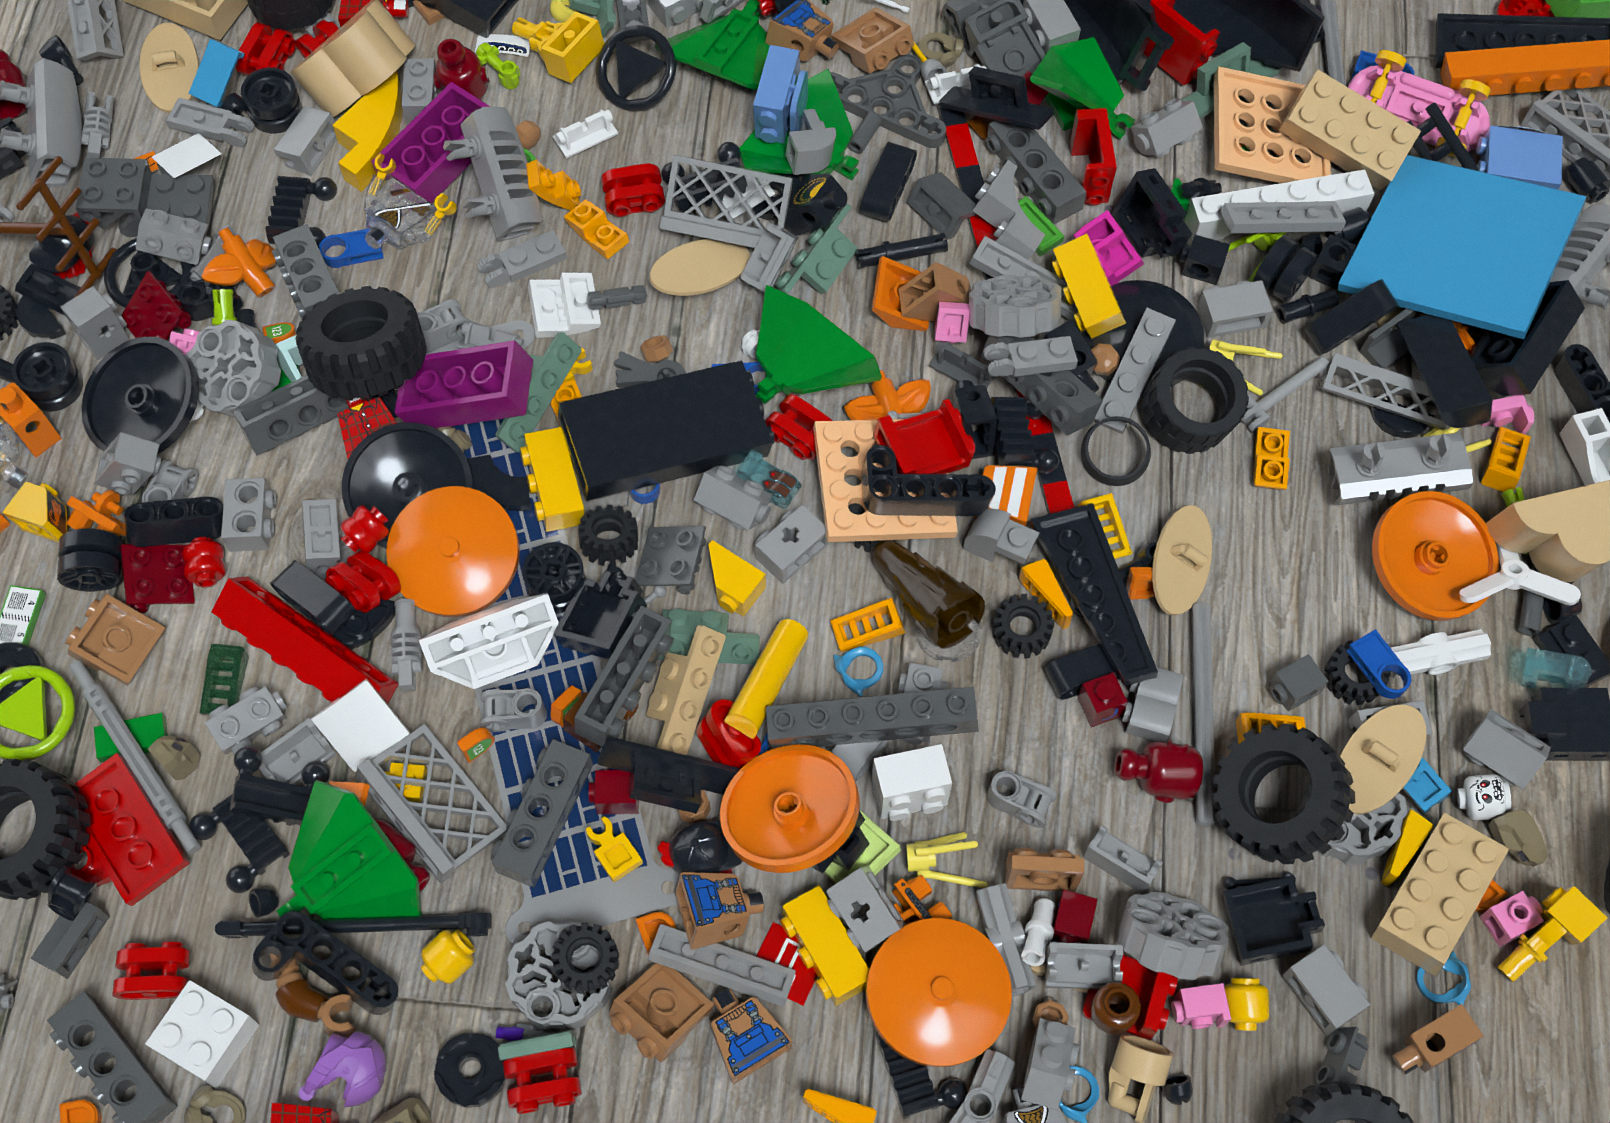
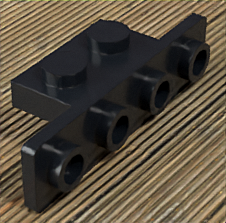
[939,66,1054,130]
[598,737,739,814]

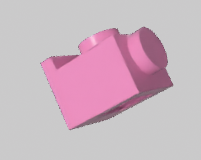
[1480,891,1544,947]
[1171,983,1231,1029]

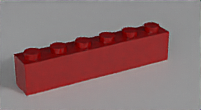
[211,576,399,704]

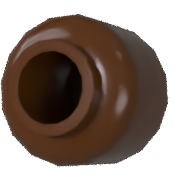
[1090,982,1141,1035]

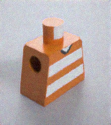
[975,465,1037,526]

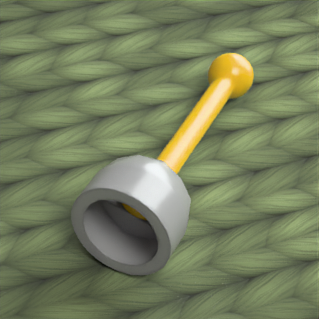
[912,42,946,81]

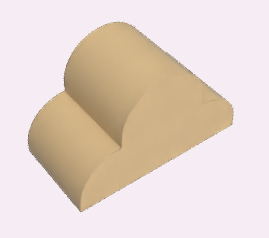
[290,0,415,117]
[1486,480,1610,583]

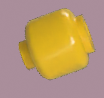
[421,930,475,984]
[1224,978,1269,1031]

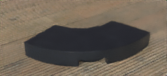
[467,455,532,511]
[321,598,395,649]

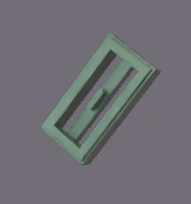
[498,1030,577,1060]

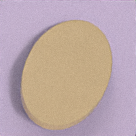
[139,23,199,113]
[649,239,750,296]
[1152,505,1212,616]
[1340,704,1426,815]

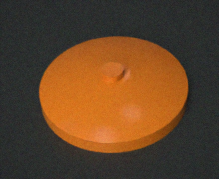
[386,486,520,617]
[1372,491,1499,621]
[720,744,860,873]
[866,918,1012,1067]

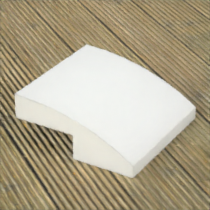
[528,273,601,338]
[311,678,410,772]

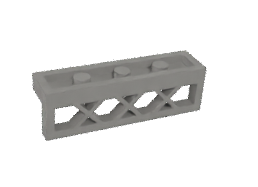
[67,0,124,61]
[1321,353,1447,430]

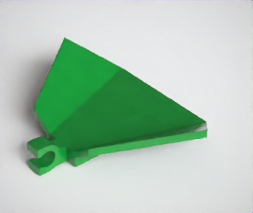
[655,0,770,90]
[1030,37,1135,139]
[740,68,859,181]
[756,285,882,404]
[276,780,422,919]

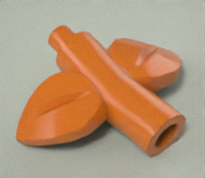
[201,227,276,298]
[844,370,931,420]

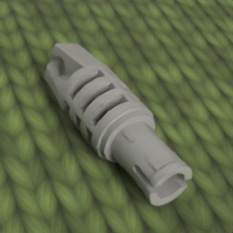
[391,599,422,692]

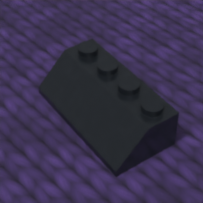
[1470,280,1585,396]

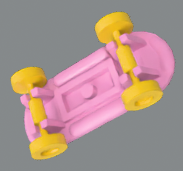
[1348,50,1491,158]

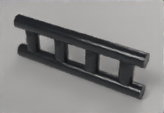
[1407,102,1480,172]

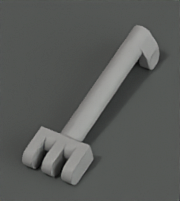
[1241,356,1330,433]

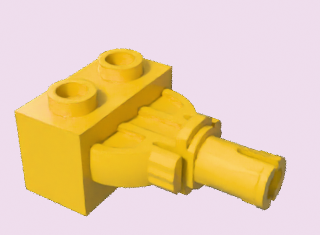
[512,11,604,83]
[1497,886,1607,982]

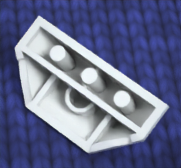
[419,593,559,689]

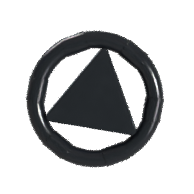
[596,25,676,111]
[104,238,194,308]

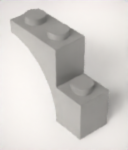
[972,160,1045,259]

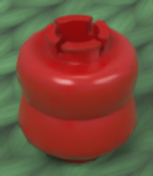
[340,505,389,553]
[182,537,226,588]

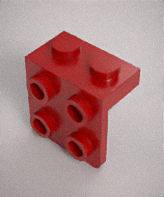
[1082,955,1178,1040]

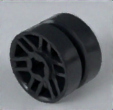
[241,67,303,134]
[1253,234,1318,303]
[12,342,83,412]
[57,529,122,592]
[523,542,586,614]

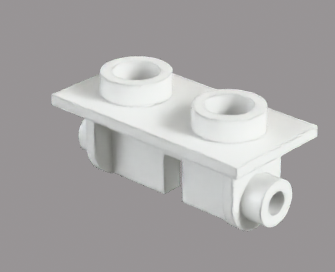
[924,64,986,105]
[552,109,618,159]

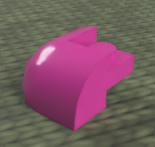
[1073,210,1144,286]

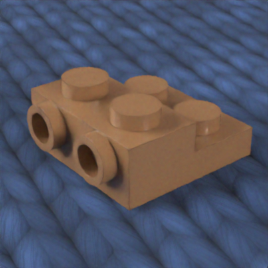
[831,7,914,74]
[65,593,166,686]
[1005,848,1084,892]
[609,963,715,1063]

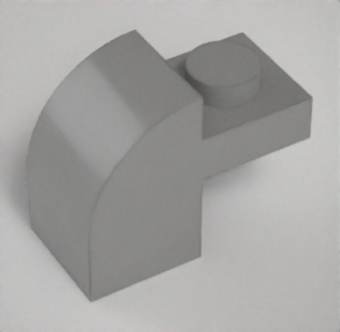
[785,109,836,175]
[963,509,1039,565]

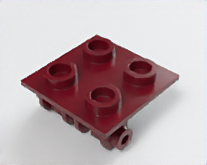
[121,271,191,340]
[120,544,195,613]

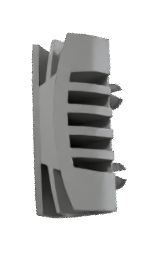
[0,58,82,187]
[443,106,543,242]
[1550,204,1610,310]
[1328,433,1473,505]

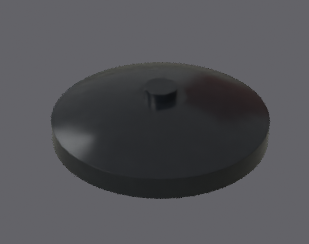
[1079,280,1204,391]
[81,337,199,454]
[342,422,474,549]

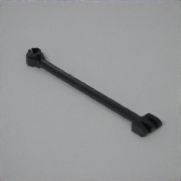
[215,913,492,939]

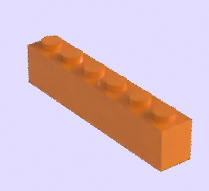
[1440,39,1610,96]

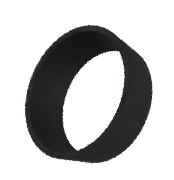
[1081,416,1151,486]

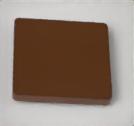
[967,116,995,140]

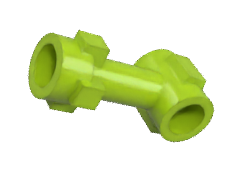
[476,42,521,89]

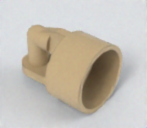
[1108,1034,1174,1123]

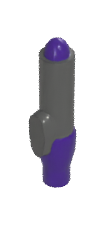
[496,1024,553,1041]

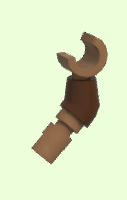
[269,953,356,1038]

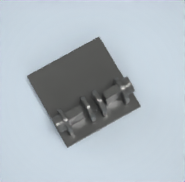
[635,526,706,595]

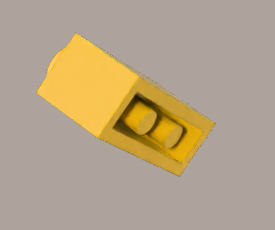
[1052,234,1126,339]
[519,427,584,532]
[780,885,869,1006]

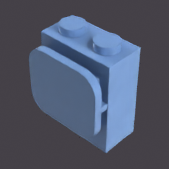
[753,45,808,144]
[1476,125,1563,190]

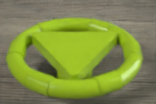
[0,665,75,761]

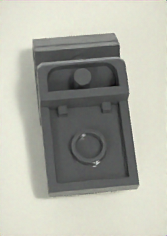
[942,0,1046,76]
[76,158,215,237]

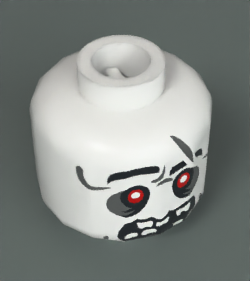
[1457,774,1511,820]

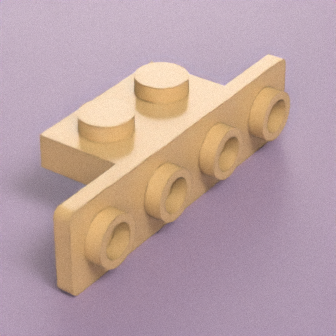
[646,625,726,755]

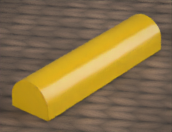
[724,619,808,739]

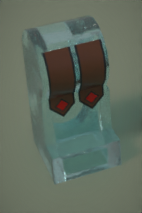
[737,450,801,508]

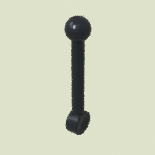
[1223,872,1296,890]

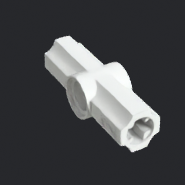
[1391,629,1491,678]

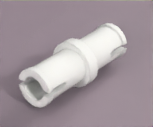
[1021,898,1057,966]

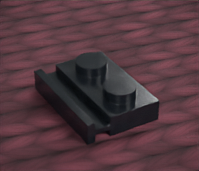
[1532,616,1610,688]

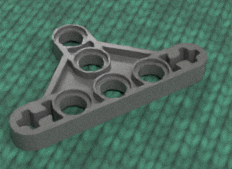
[830,54,946,148]

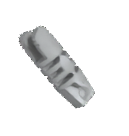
[81,91,115,158]

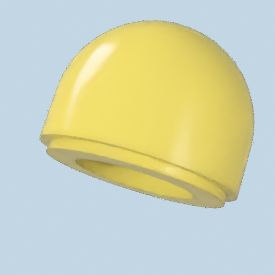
[550,0,580,22]

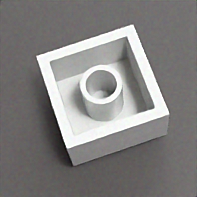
[871,744,952,821]
[145,980,259,1089]

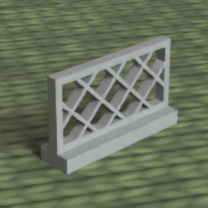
[1521,89,1610,189]
[659,155,793,248]
[356,724,508,884]

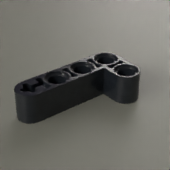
[1554,344,1610,423]
[861,445,996,516]
[252,911,398,1015]

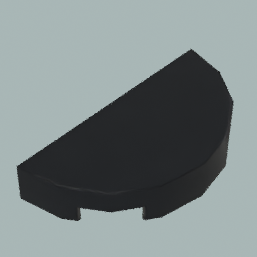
[16,295,66,339]
[1370,396,1434,438]

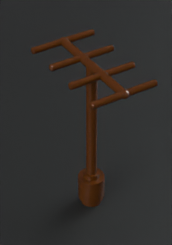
[0,156,117,298]

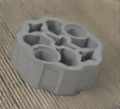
[969,274,1061,338]
[187,320,281,417]
[1297,779,1407,865]
[1118,891,1229,980]
[505,921,612,1031]

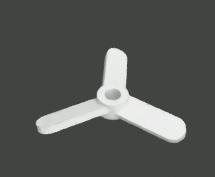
[1460,542,1581,605]

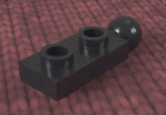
[15,264,81,316]

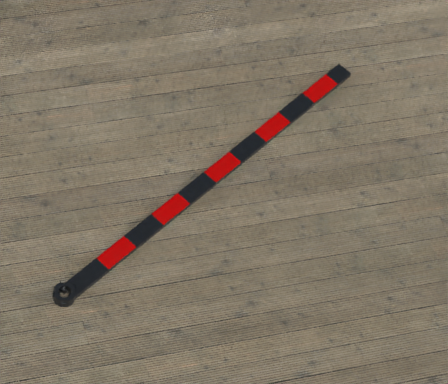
[938,103,1084,618]

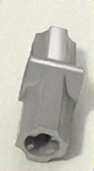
[976,883,1036,996]
[949,1049,1015,1123]

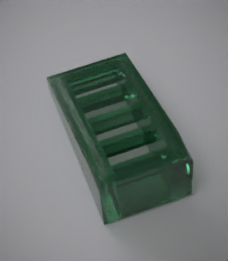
[199,644,249,716]

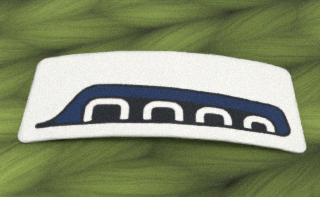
[475,34,530,57]

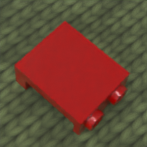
[1143,0,1220,86]
[1069,108,1117,205]
[873,399,975,474]

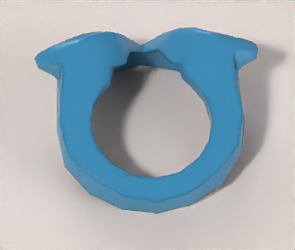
[833,646,883,697]
[1416,952,1471,1006]
[1059,1066,1100,1123]

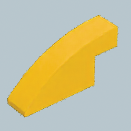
[332,71,403,192]

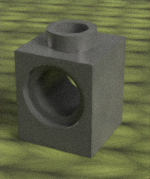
[1269,654,1329,712]

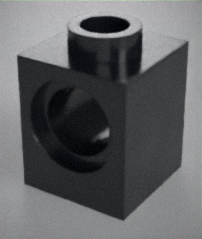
[1179,234,1230,286]
[1309,234,1357,290]

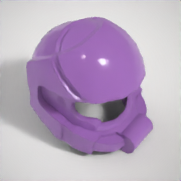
[299,1032,386,1108]

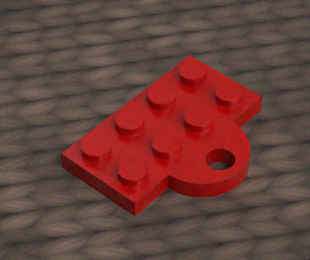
[70,753,190,906]

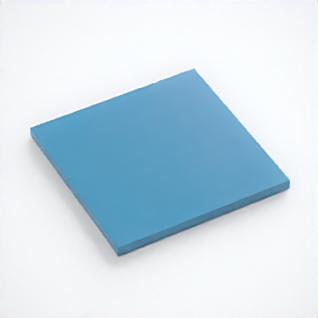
[1338,155,1586,339]

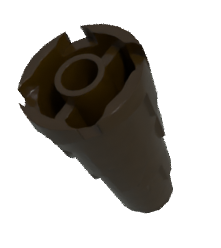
[873,541,985,649]

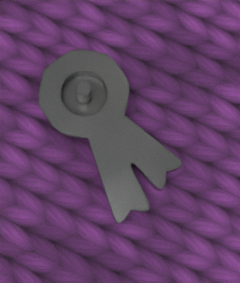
[614,351,686,388]

